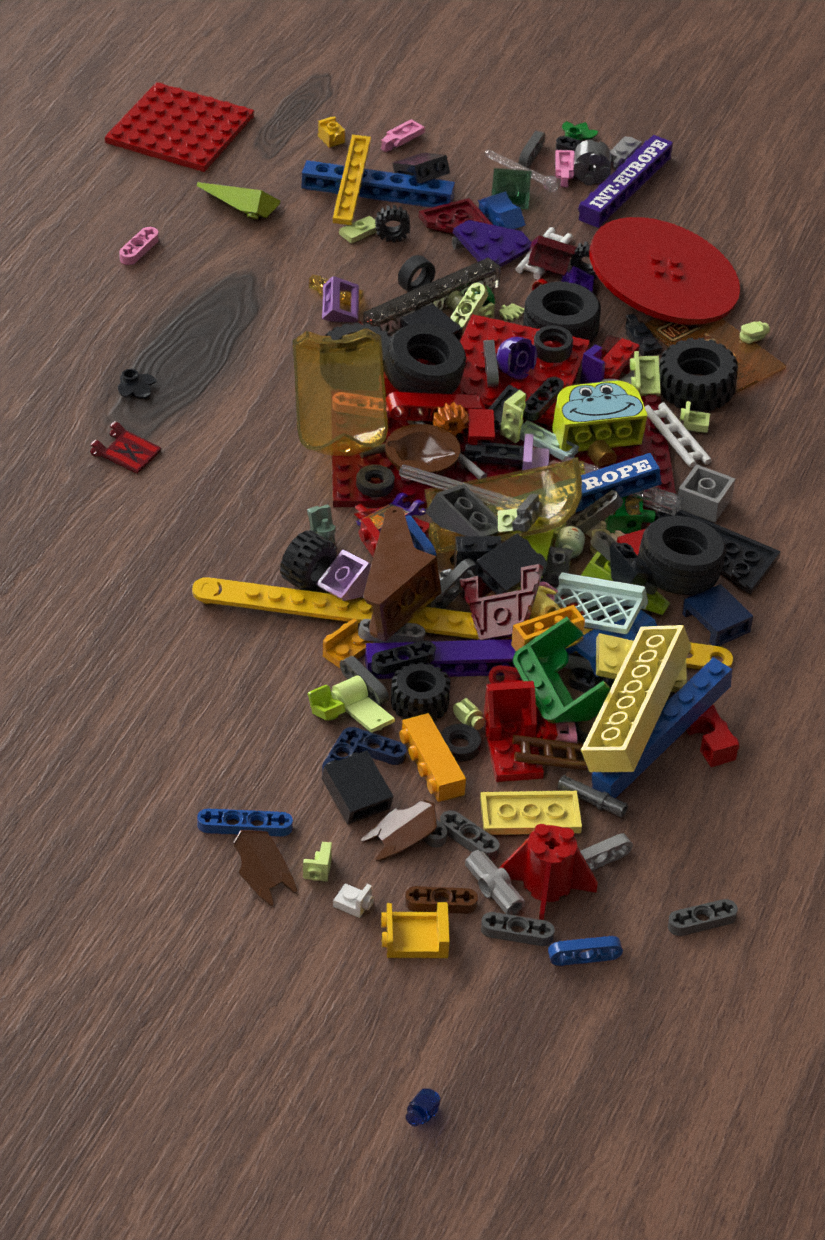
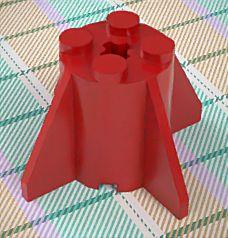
[499,824,598,920]

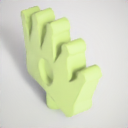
[499,303,524,322]

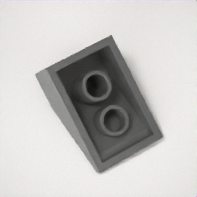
[426,484,500,536]

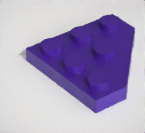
[452,220,532,274]

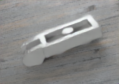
[610,136,642,169]

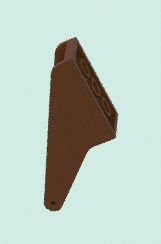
[363,506,442,641]

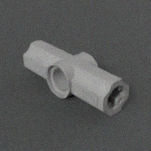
[465,850,525,915]

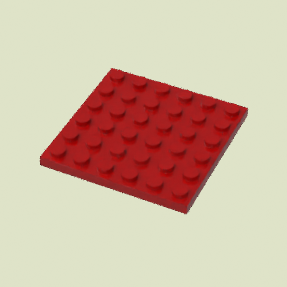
[105,82,254,172]
[452,314,590,426]

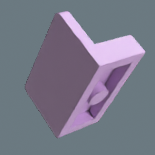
[522,434,549,480]

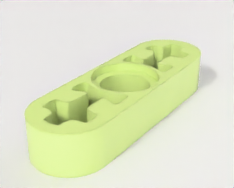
[450,283,488,335]

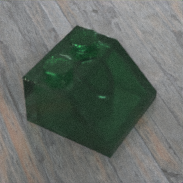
[491,168,532,209]

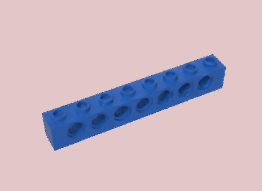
[301,160,455,208]

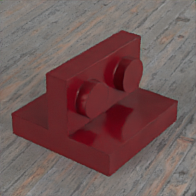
[527,235,576,276]

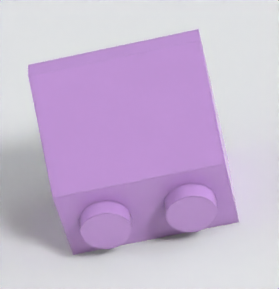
[316,550,371,601]

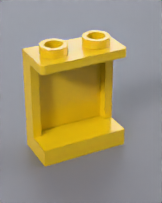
[381,902,450,958]

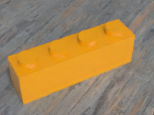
[399,713,466,802]

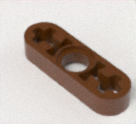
[405,886,478,914]

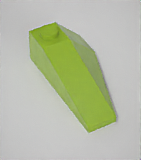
[197,182,280,220]

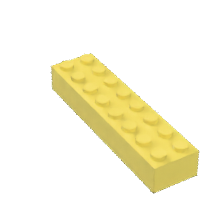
[581,625,691,772]

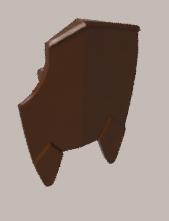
[361,799,437,861]
[233,830,297,906]

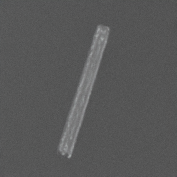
[399,465,522,509]

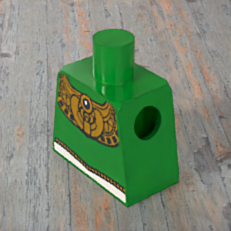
[605,495,655,533]

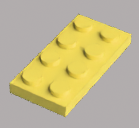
[596,633,687,692]
[480,791,582,835]

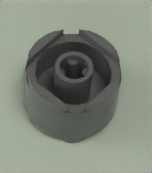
[573,140,611,185]

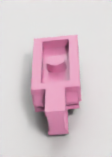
[381,120,425,152]
[555,150,574,187]

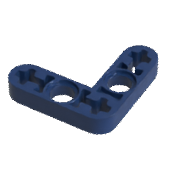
[322,727,407,774]

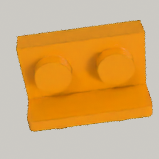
[323,618,374,668]

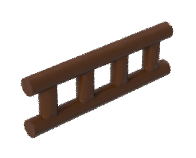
[512,735,589,771]

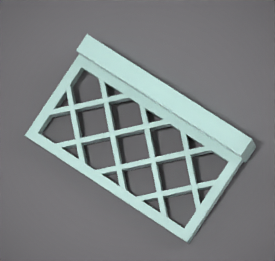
[554,573,648,634]

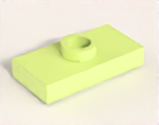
[339,216,377,244]

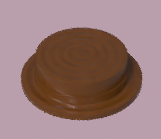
[385,424,460,481]

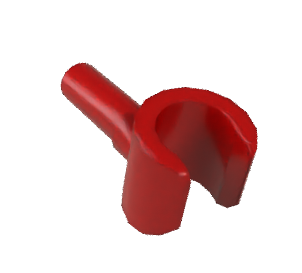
[354,504,382,519]

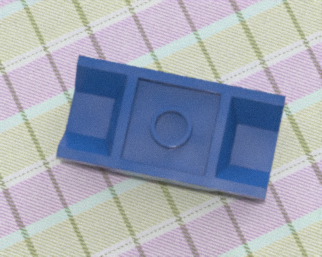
[566,609,657,677]

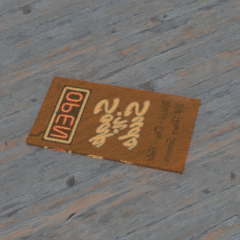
[645,318,786,394]

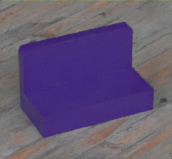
[580,344,605,384]

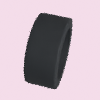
[397,255,436,295]
[534,326,573,363]

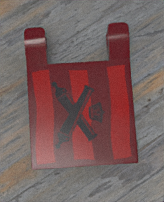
[90,421,161,474]

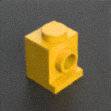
[318,116,345,147]

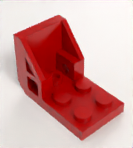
[484,681,544,782]

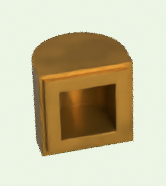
[587,440,617,468]

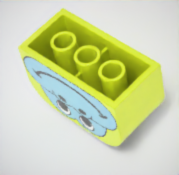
[552,381,648,452]

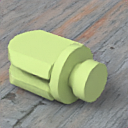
[739,321,770,343]
[453,698,485,730]

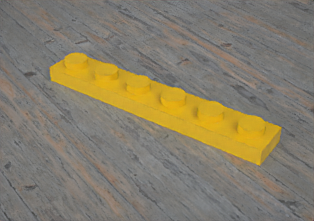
[333,135,371,225]

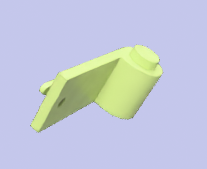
[331,675,395,733]

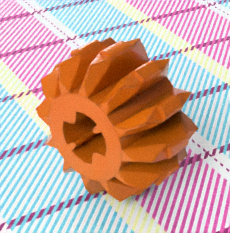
[433,402,469,437]

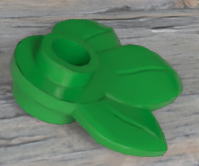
[562,121,598,140]

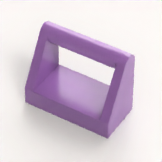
[322,276,359,322]

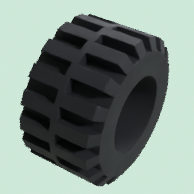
[280,530,337,591]
[391,662,450,722]

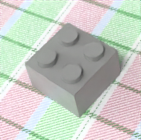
[676,464,735,522]

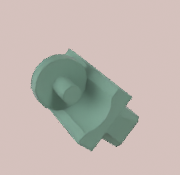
[307,504,336,543]

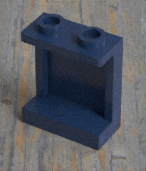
[682,584,753,646]

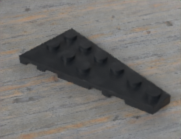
[654,502,781,595]

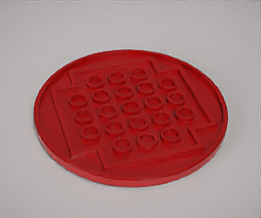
[589,217,740,325]

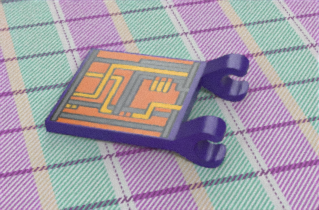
[356,493,427,532]

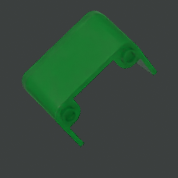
[513,616,611,723]

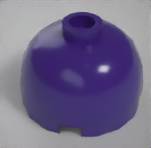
[496,337,537,379]

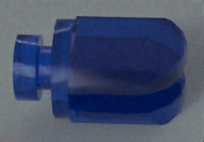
[405,1088,440,1126]

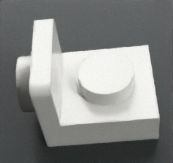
[333,883,374,918]

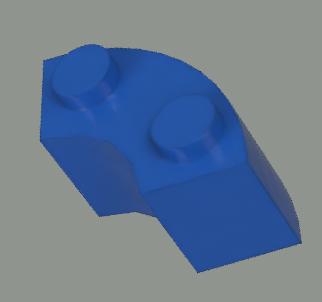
[478,191,526,229]

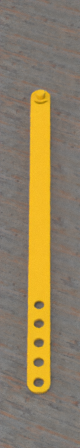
[192,577,733,670]

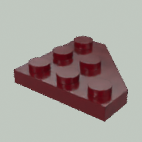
[418,198,493,234]

